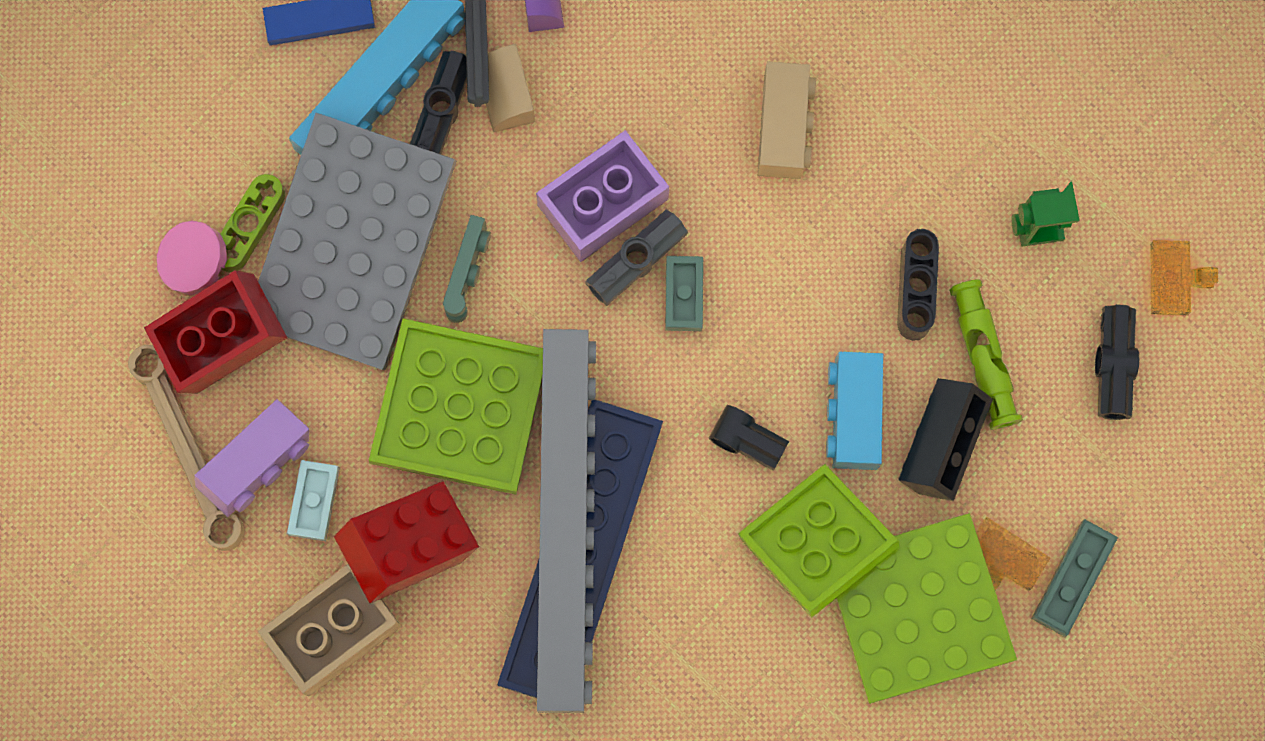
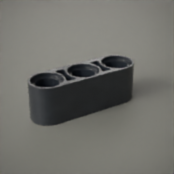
[897,229,939,341]

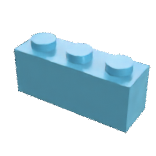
[826,352,883,470]

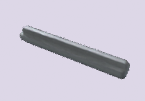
[465,0,489,107]

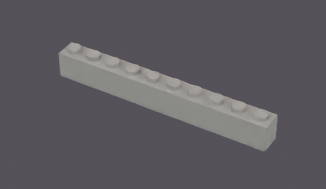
[537,329,596,713]

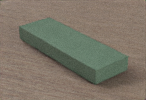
[1031,519,1118,637]

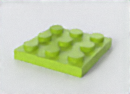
[738,464,899,618]

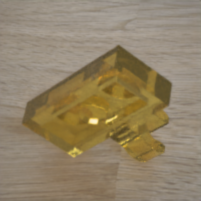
[1150,240,1218,315]
[976,517,1050,591]

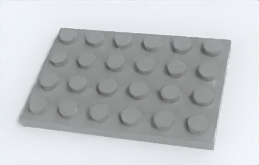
[258,113,457,370]

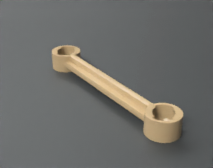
[128,345,245,551]

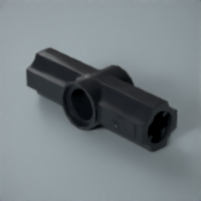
[410,50,467,154]
[1095,304,1139,420]

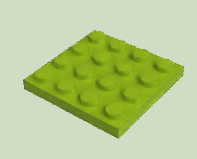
[369,318,543,495]
[837,513,1017,704]

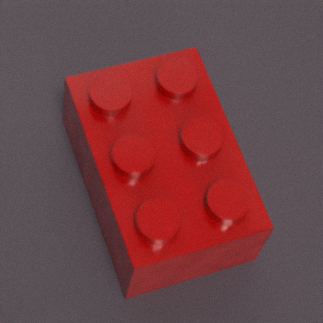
[144,270,287,394]
[334,481,480,604]

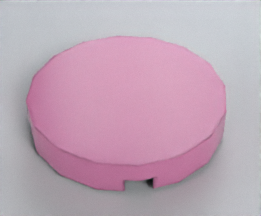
[157,220,227,295]

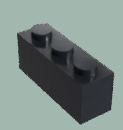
[898,378,993,501]

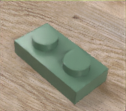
[665,256,703,331]

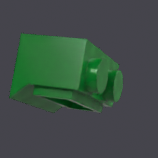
[1011,181,1080,247]

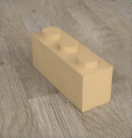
[757,61,816,179]

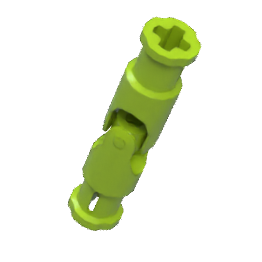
[949,279,1023,430]

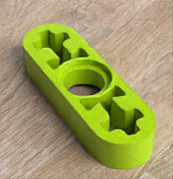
[220,174,285,272]

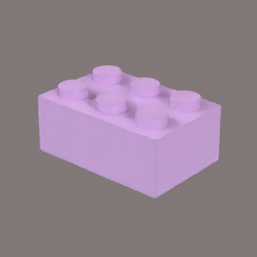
[536,130,669,262]

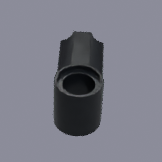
[709,405,789,471]

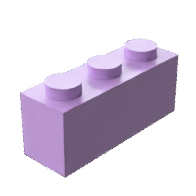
[194,399,309,517]

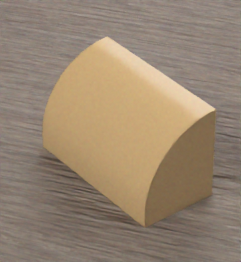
[486,44,535,133]

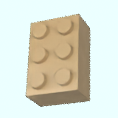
[258,564,402,696]

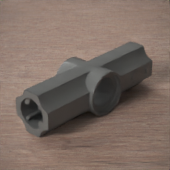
[585,209,688,306]

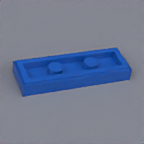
[262,0,375,46]

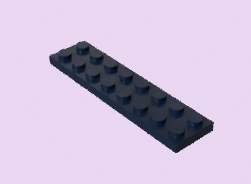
[497,400,663,699]

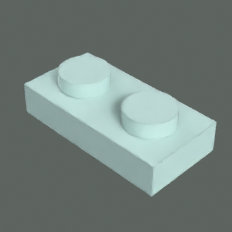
[287,460,340,542]

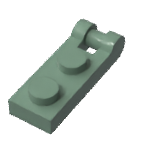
[443,215,491,323]

